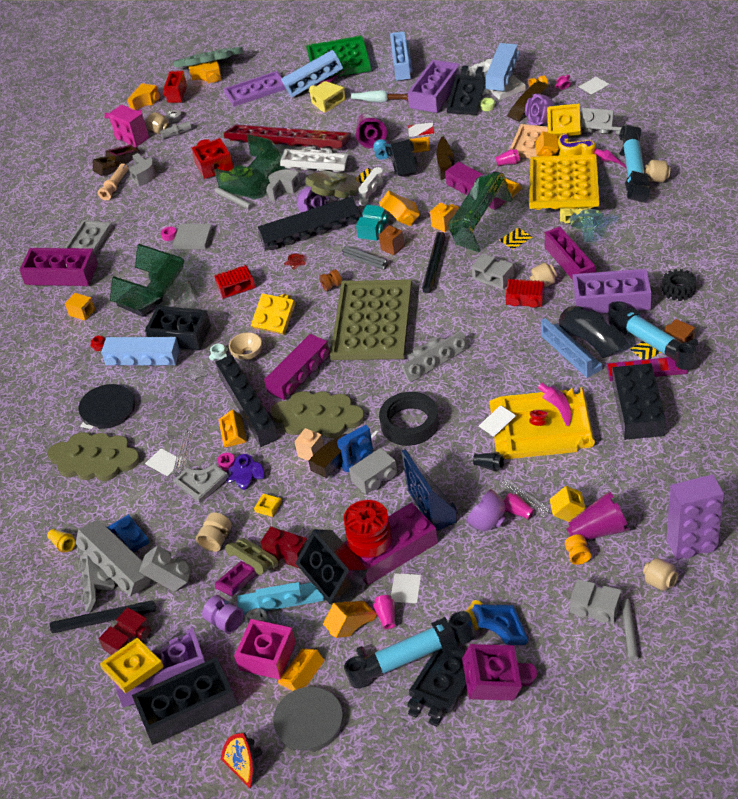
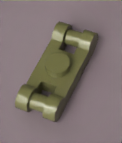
[225,538,278,575]

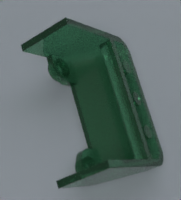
[215,134,288,199]
[448,171,513,253]
[110,244,184,310]

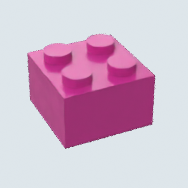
[108,104,149,147]
[234,619,296,680]

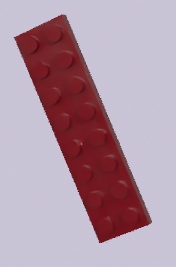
[224,124,351,149]

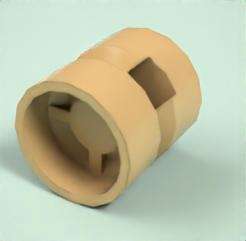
[196,513,232,552]

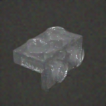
[165,280,199,309]

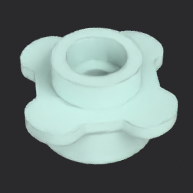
[209,344,228,360]

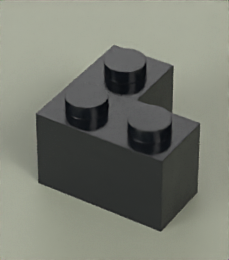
[384,138,418,176]

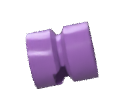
[202,595,244,634]

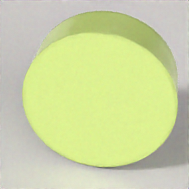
[480,98,495,111]

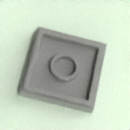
[173,224,213,249]

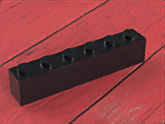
[258,196,359,251]
[215,355,278,447]

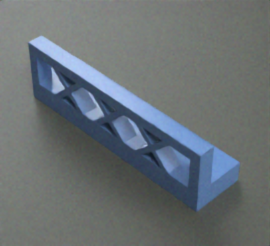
[541,318,602,378]

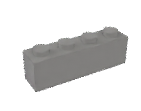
[76,519,151,597]

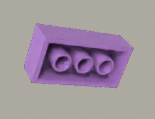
[408,59,461,113]
[573,269,651,314]
[666,474,724,560]

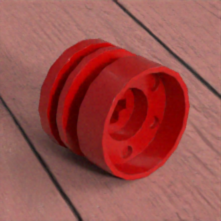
[343,499,392,558]

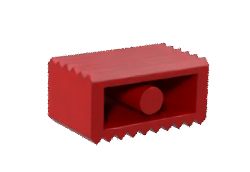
[214,265,255,299]
[505,279,545,308]

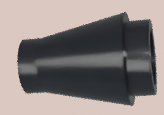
[473,452,504,472]

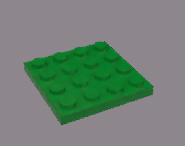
[306,35,371,79]

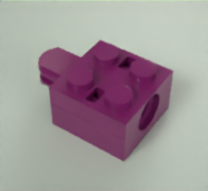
[462,644,537,701]

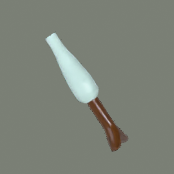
[351,90,409,103]

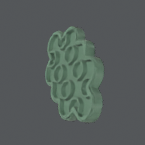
[173,46,244,67]

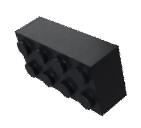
[612,363,666,440]
[132,657,238,745]

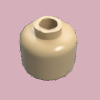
[146,112,169,134]
[644,160,670,183]
[529,262,557,288]
[643,558,678,591]

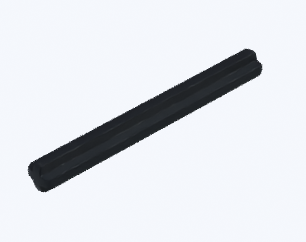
[422,232,446,293]
[50,600,156,633]

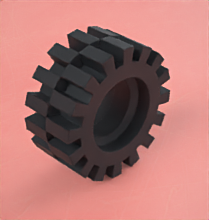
[662,269,696,301]

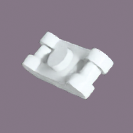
[358,167,383,205]

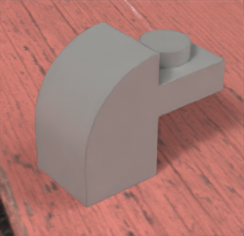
[129,153,156,187]
[267,170,301,201]

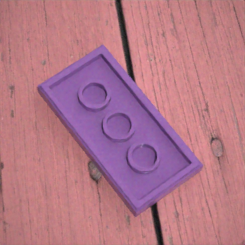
[223,71,286,107]

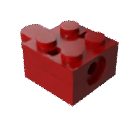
[191,138,233,179]

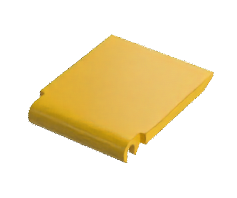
[489,387,595,459]

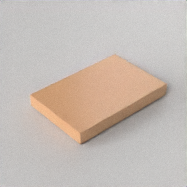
[509,124,548,159]

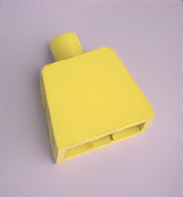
[309,82,346,113]

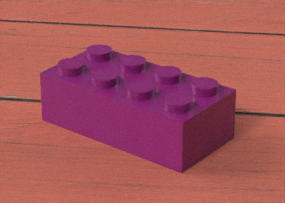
[19,248,98,286]
[343,502,438,585]

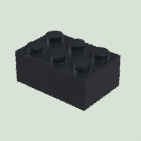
[145,306,211,351]
[295,529,368,605]

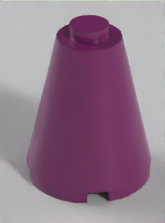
[356,113,387,149]
[566,492,629,540]

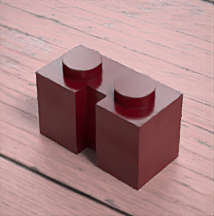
[260,526,308,569]
[98,607,151,655]

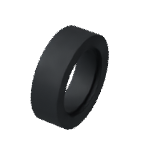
[379,391,439,446]

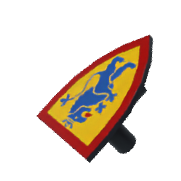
[220,732,262,788]

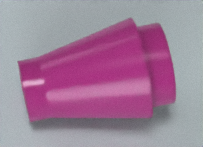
[495,149,520,166]
[504,492,535,520]
[373,595,396,630]

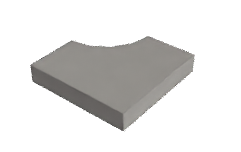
[173,464,229,503]

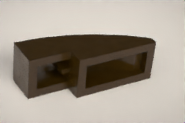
[507,80,550,122]
[436,136,455,180]
[93,145,140,176]
[308,434,352,478]

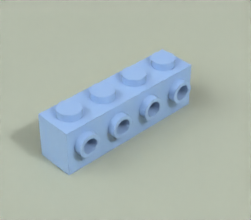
[390,32,413,80]
[486,43,520,91]
[281,50,343,97]
[101,337,180,365]

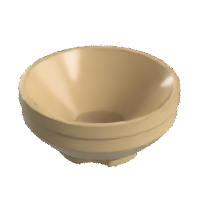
[229,332,262,360]

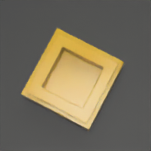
[254,493,282,517]

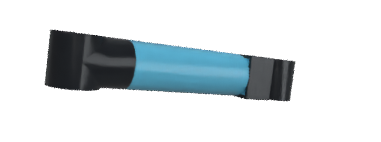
[619,124,650,203]
[608,301,698,370]
[344,611,476,689]

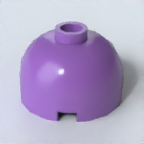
[525,94,555,126]
[297,186,329,212]
[466,489,506,531]

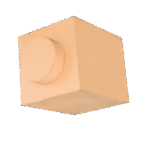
[295,428,324,460]

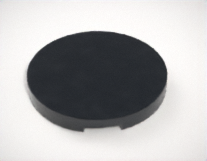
[78,384,135,429]

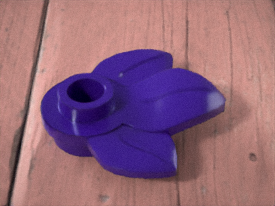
[226,454,265,490]

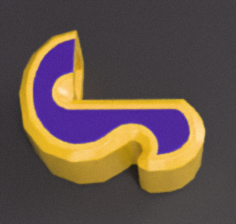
[557,133,596,156]

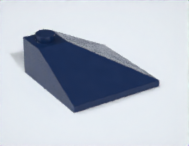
[402,449,458,531]

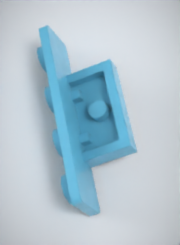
[237,582,324,615]

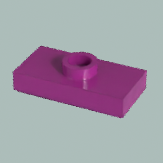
[215,561,257,597]

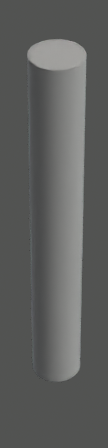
[215,187,253,210]
[621,599,638,661]

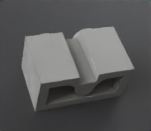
[472,254,514,289]
[349,448,397,495]
[139,545,193,592]
[570,579,621,624]

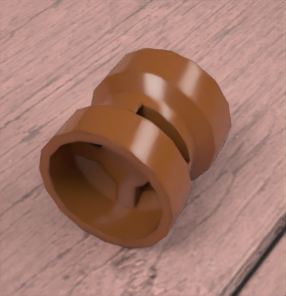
[319,269,342,291]

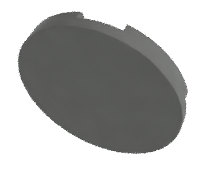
[273,687,343,752]

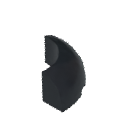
[559,306,628,358]

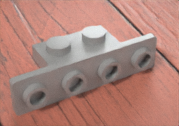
[580,108,621,135]
[402,331,469,382]
[77,547,115,612]

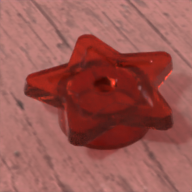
[284,253,306,270]

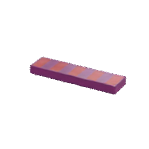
[607,357,687,381]

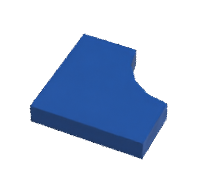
[472,604,529,645]

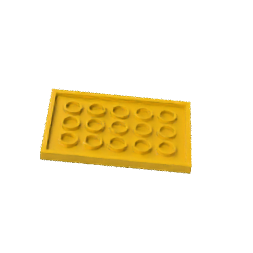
[529,154,599,210]

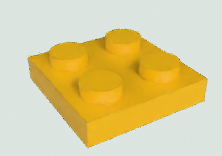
[547,103,581,137]
[251,293,296,335]
[100,638,163,694]

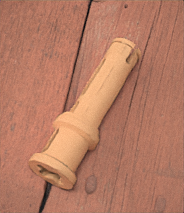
[98,164,129,200]

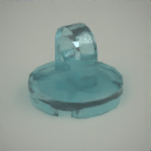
[569,209,605,242]

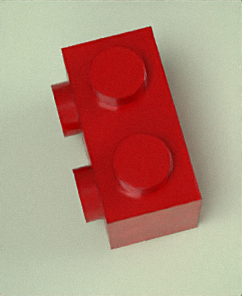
[163,71,187,103]

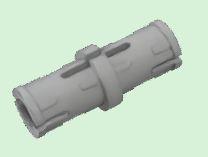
[160,121,192,140]

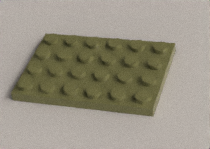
[330,279,412,360]

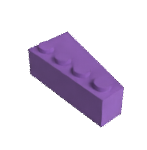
[114,627,205,708]

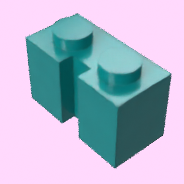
[356,205,389,241]

